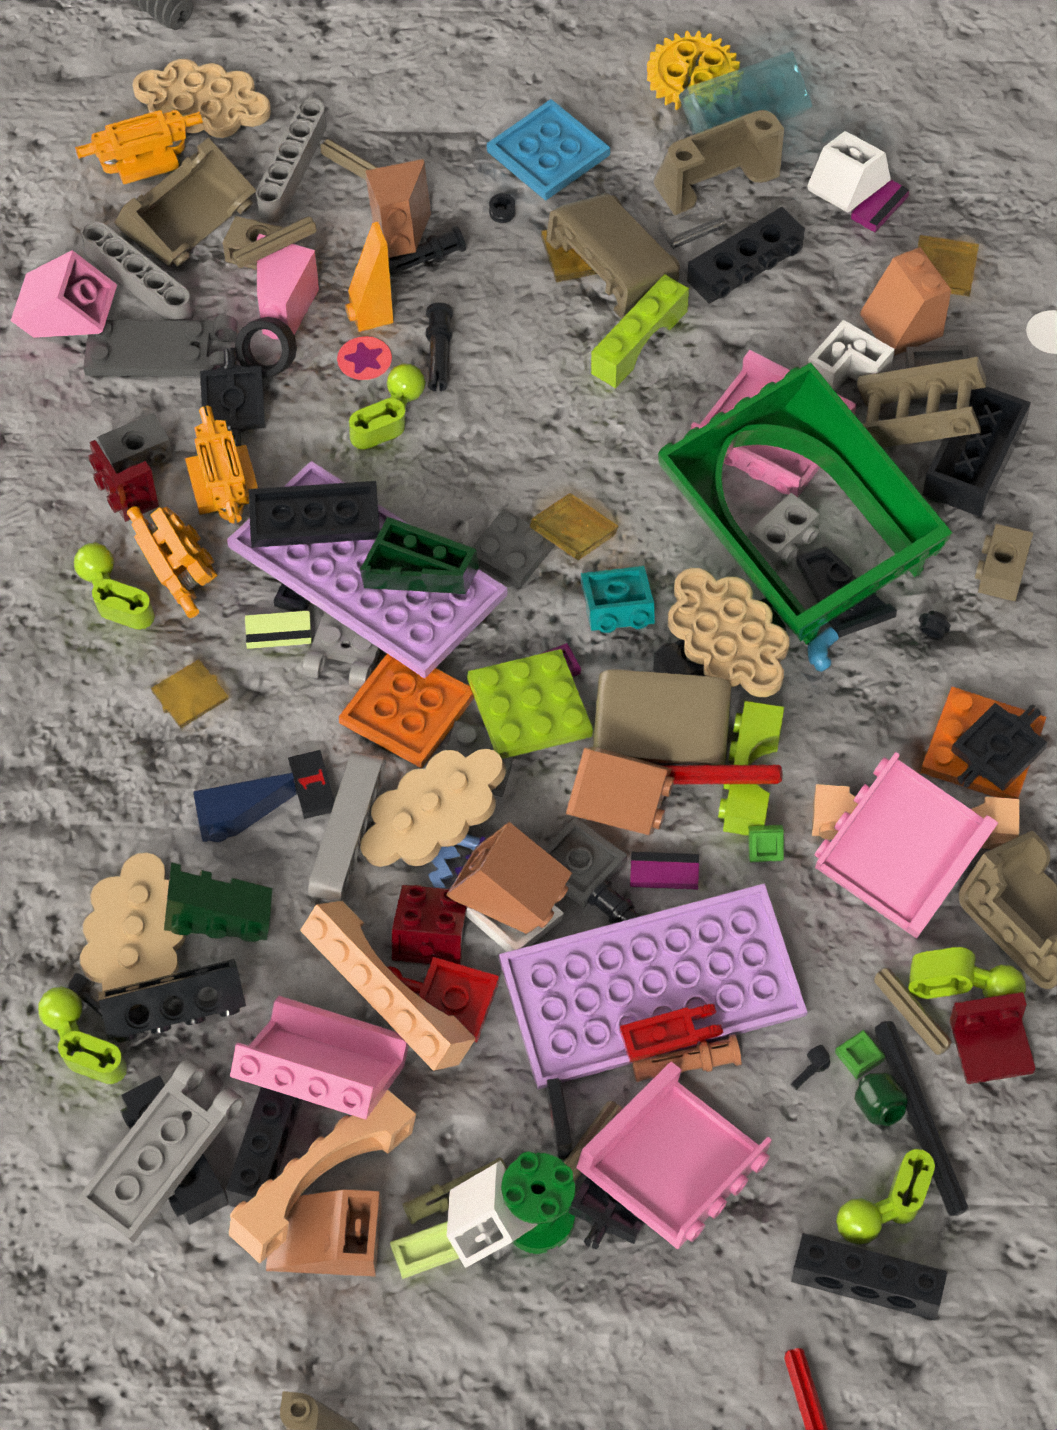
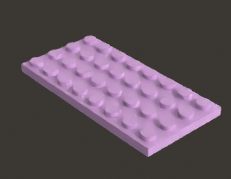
[227,461,507,678]
[499,883,807,1090]

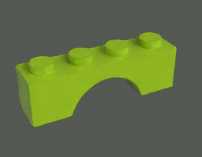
[591,274,689,389]
[718,701,784,836]

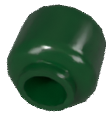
[854,1072,908,1126]

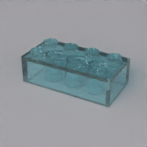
[678,51,813,135]

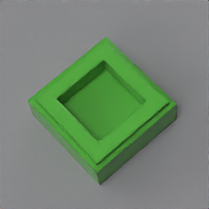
[748,825,784,862]
[835,1030,886,1080]

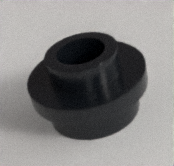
[918,611,951,638]

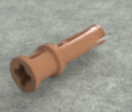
[632,1034,742,1082]

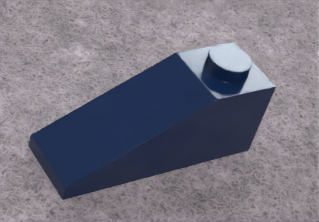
[193,773,296,842]

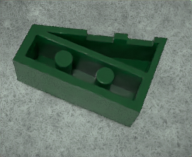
[360,517,479,594]
[164,862,273,942]

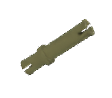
[402,1157,507,1224]

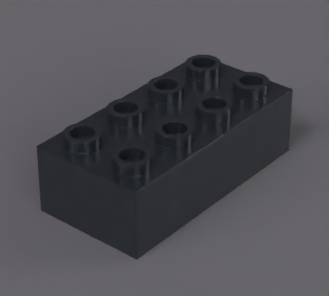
[922,386,1031,517]

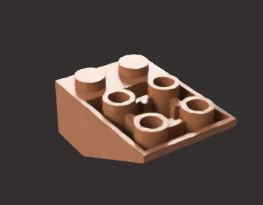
[266,1190,382,1277]

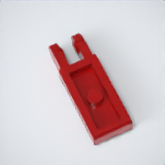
[619,1004,724,1062]

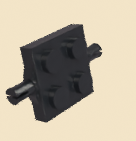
[200,347,266,447]
[951,703,1048,791]
[569,1177,646,1249]

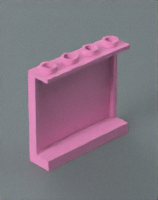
[691,350,856,497]
[814,752,998,939]
[230,996,409,1119]
[576,1062,772,1249]

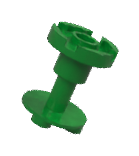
[501,1152,575,1254]

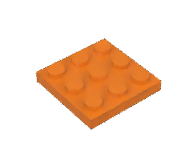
[339,654,474,769]
[920,686,1047,799]

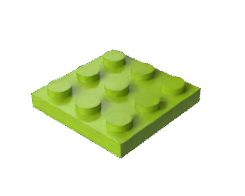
[467,649,593,759]

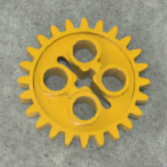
[647,31,740,113]

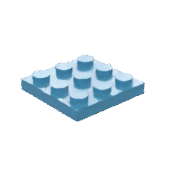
[487,99,610,201]

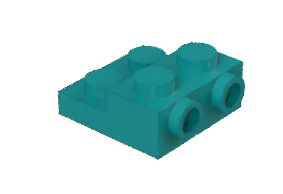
[581,566,655,633]

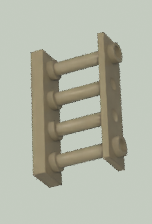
[857,357,987,448]

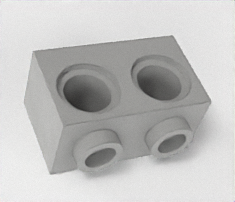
[748,493,820,570]

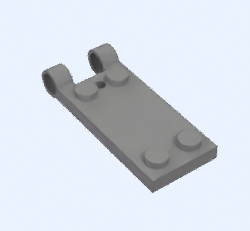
[302,611,381,688]
[77,1059,245,1243]

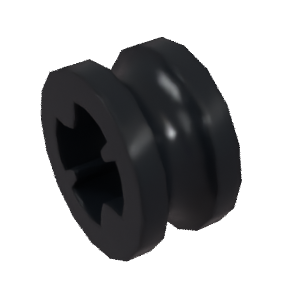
[489,193,516,223]

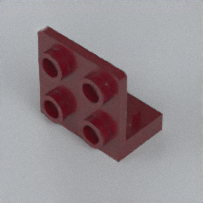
[88,440,159,522]
[392,885,467,965]
[949,992,1036,1084]

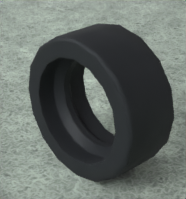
[235,317,297,378]

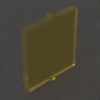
[151,659,229,728]

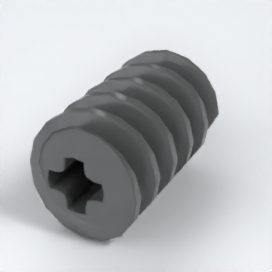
[131,0,194,30]

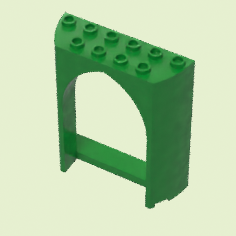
[658,362,953,645]

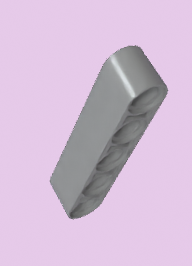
[256,98,326,222]
[81,221,193,320]
[308,751,386,902]

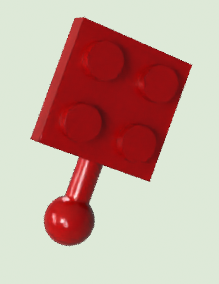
[386,957,499,1042]

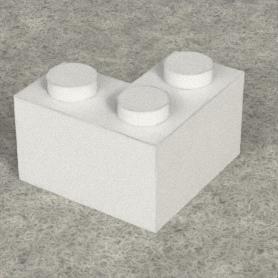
[808,320,895,391]

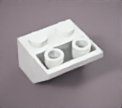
[807,131,891,212]
[447,1161,538,1268]

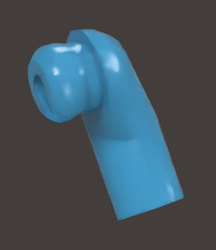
[807,627,839,672]

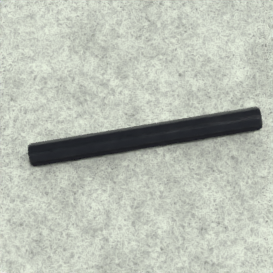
[875,1021,968,1216]

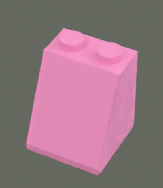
[257,234,319,339]
[11,250,117,338]

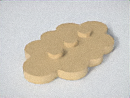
[133,59,271,138]
[668,568,789,697]
[360,749,506,867]
[80,853,186,1011]

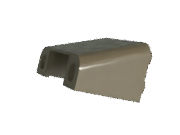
[654,110,784,217]

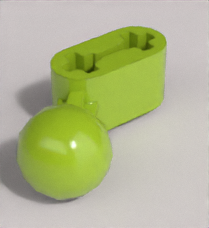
[349,363,426,449]
[74,542,155,630]
[908,947,1026,999]
[38,986,127,1084]
[836,1149,935,1245]

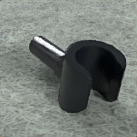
[68,973,102,1017]
[790,1045,830,1090]

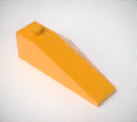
[345,222,393,332]

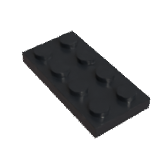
[249,481,380,548]

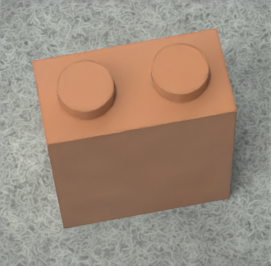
[365,159,431,258]
[860,247,951,356]
[566,747,674,835]
[447,822,572,934]

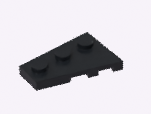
[796,546,897,638]

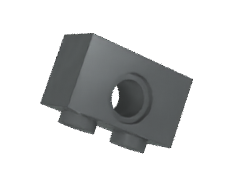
[97,413,173,474]

